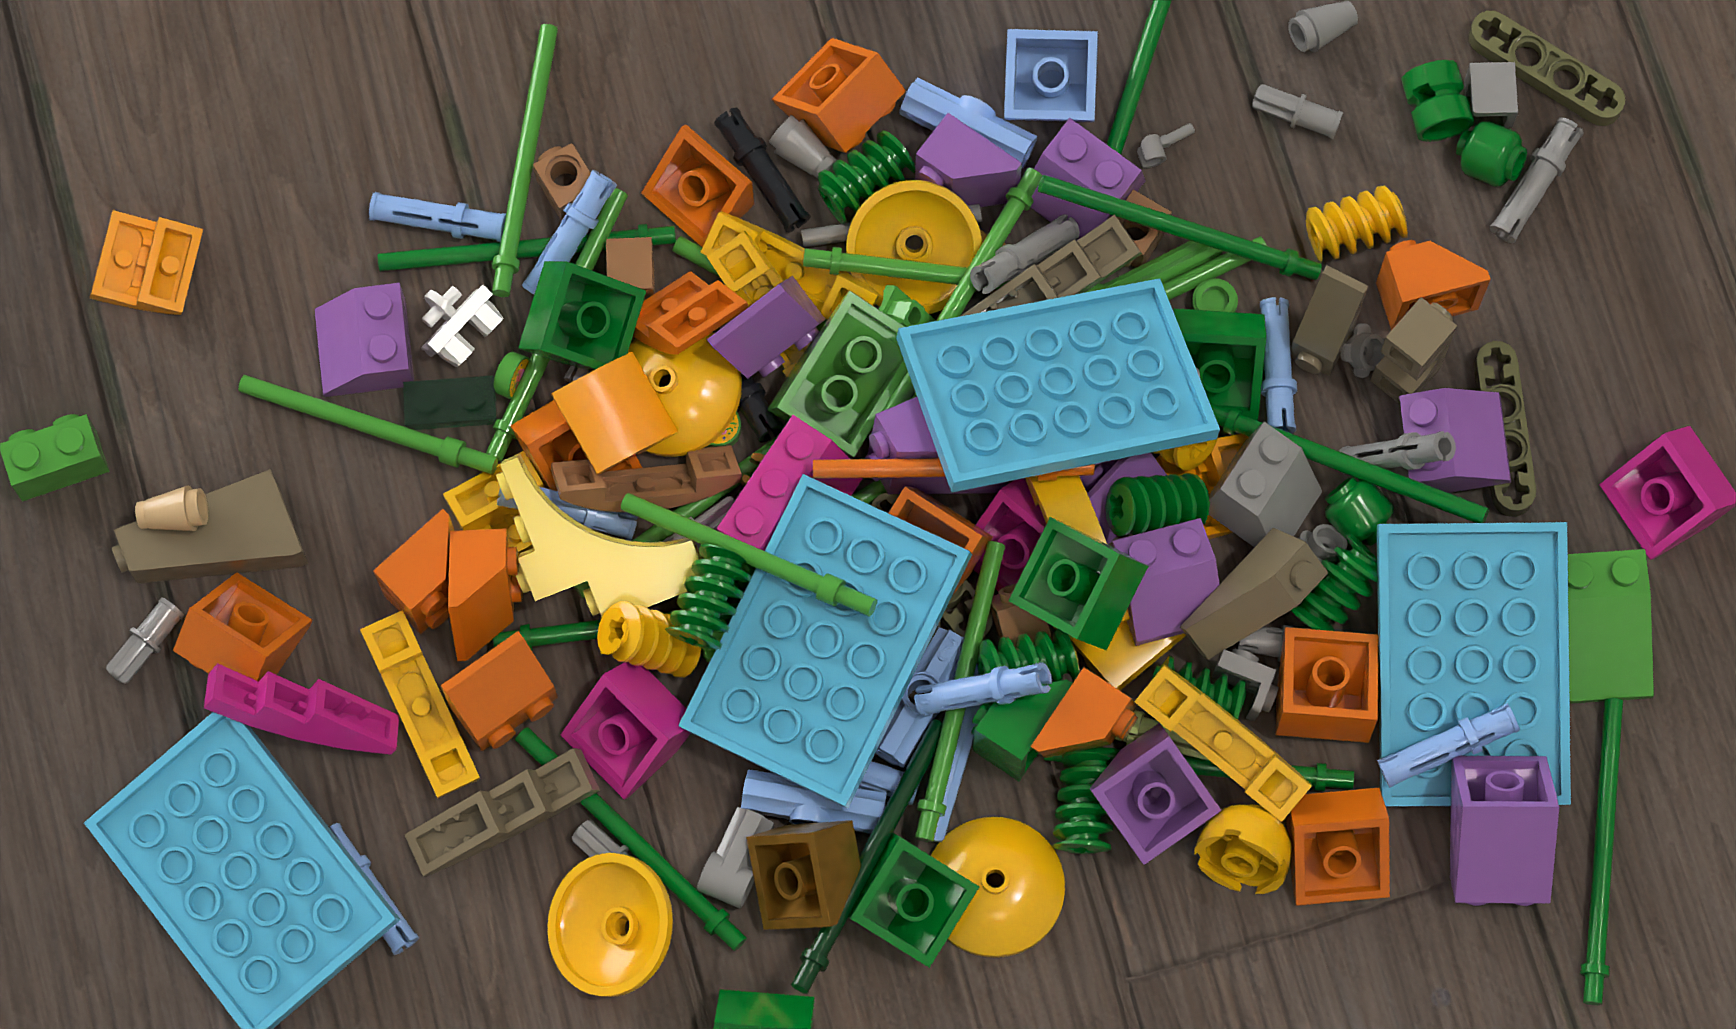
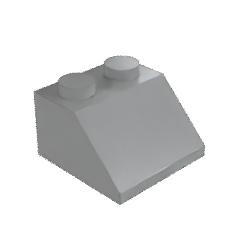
[1209,421,1322,547]

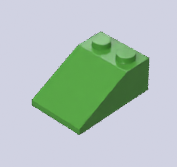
[767,291,908,458]
[1568,549,1654,704]

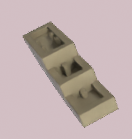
[959,215,1142,317]
[404,748,600,877]

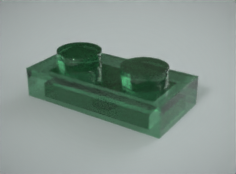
[403,375,498,430]

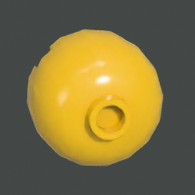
[1194,804,1291,894]

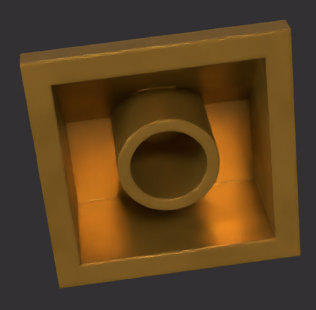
[746,820,861,930]

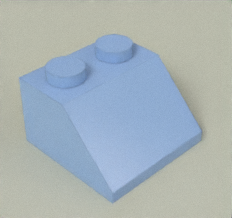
[1004,29,1098,122]

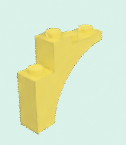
[496,454,702,616]

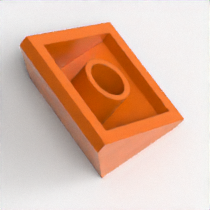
[641,125,754,247]

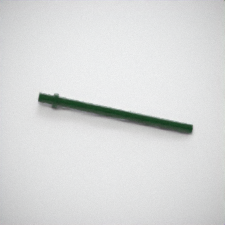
[791,719,943,994]

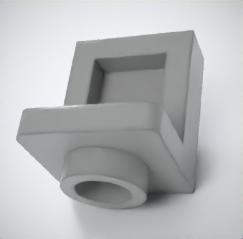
[1211,649,1279,722]

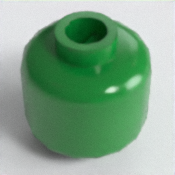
[1456,121,1527,187]
[1324,476,1393,546]

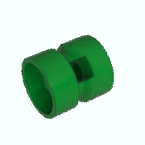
[1401,60,1474,142]

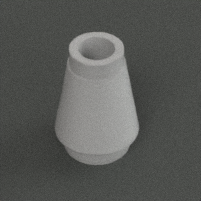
[1288,0,1358,52]
[769,115,836,179]

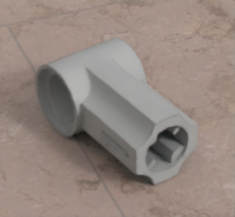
[697,807,774,909]

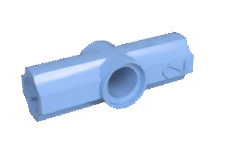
[900,77,1037,168]
[876,627,964,768]
[741,769,887,834]

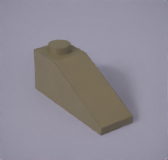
[1291,265,1368,376]
[1180,528,1328,660]

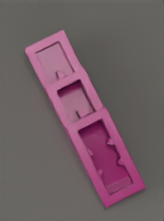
[204,663,399,755]

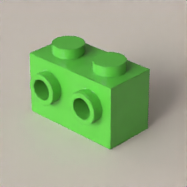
[0,414,110,502]

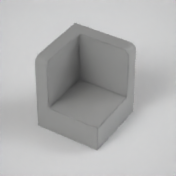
[1464,62,1518,128]

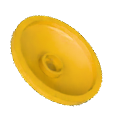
[846,180,982,314]
[628,332,742,457]
[931,817,1065,958]
[548,853,673,997]

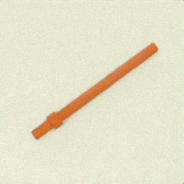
[813,458,1094,481]

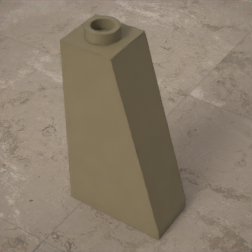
[112,469,309,584]

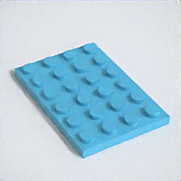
[896,278,1220,493]
[678,474,972,808]
[1377,522,1571,806]
[84,712,401,1029]

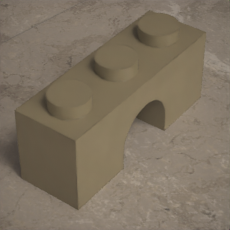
[1370,297,1457,404]

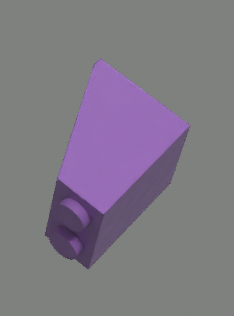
[865,397,1009,494]
[1450,756,1559,906]

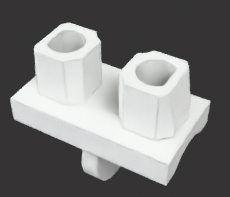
[421,285,504,367]

